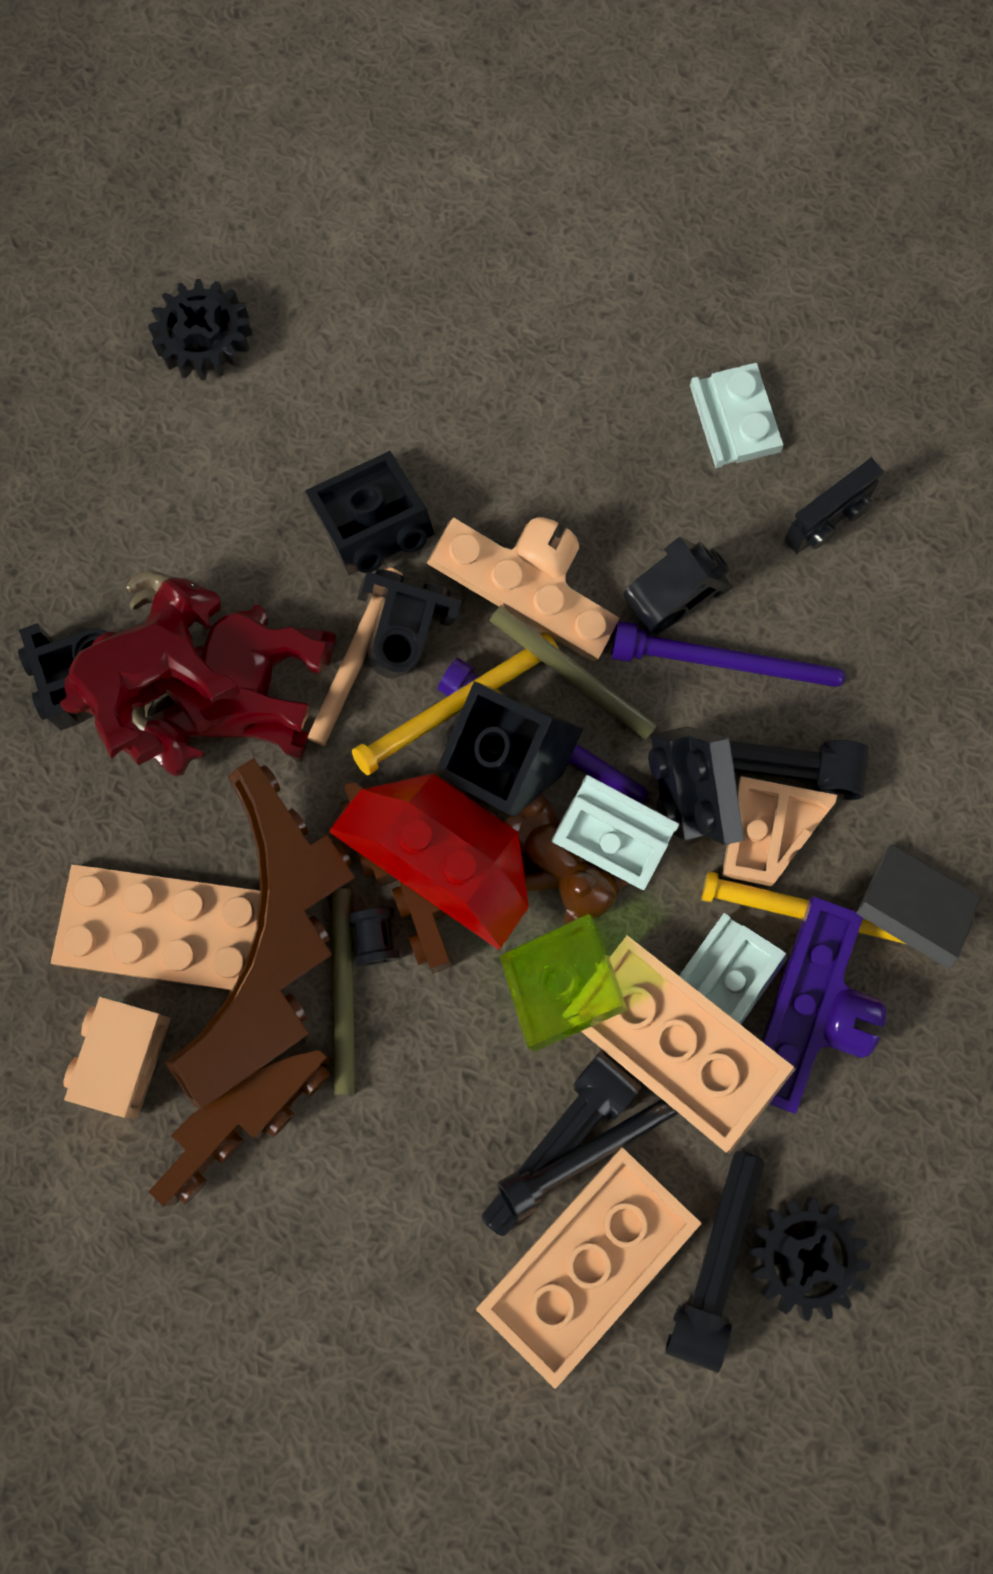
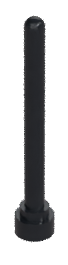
[496,1099,679,1222]

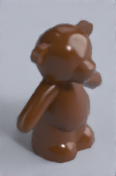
[504,793,627,930]

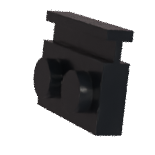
[785,457,884,554]

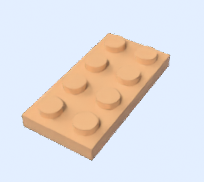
[50,864,260,991]
[563,935,796,1154]
[476,1147,702,1389]

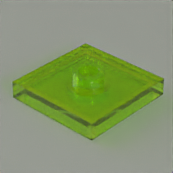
[499,914,628,1052]

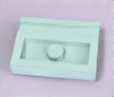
[690,363,783,468]
[551,775,679,891]
[679,913,788,1025]

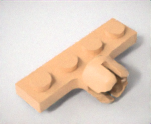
[427,517,619,662]

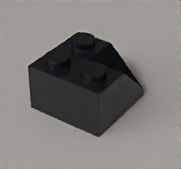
[434,681,583,816]

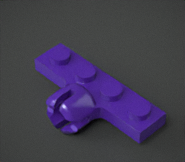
[761,897,886,1114]

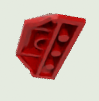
[330,774,529,950]

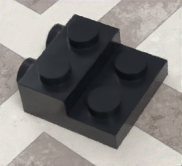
[305,451,435,575]
[648,726,744,845]

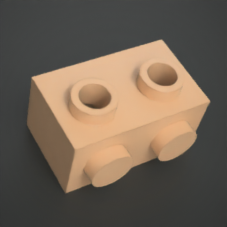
[64,997,171,1119]

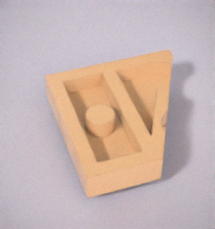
[721,776,837,887]

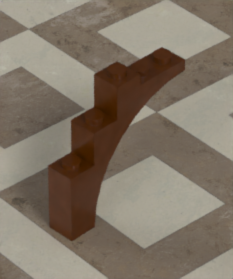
[165,758,355,1109]

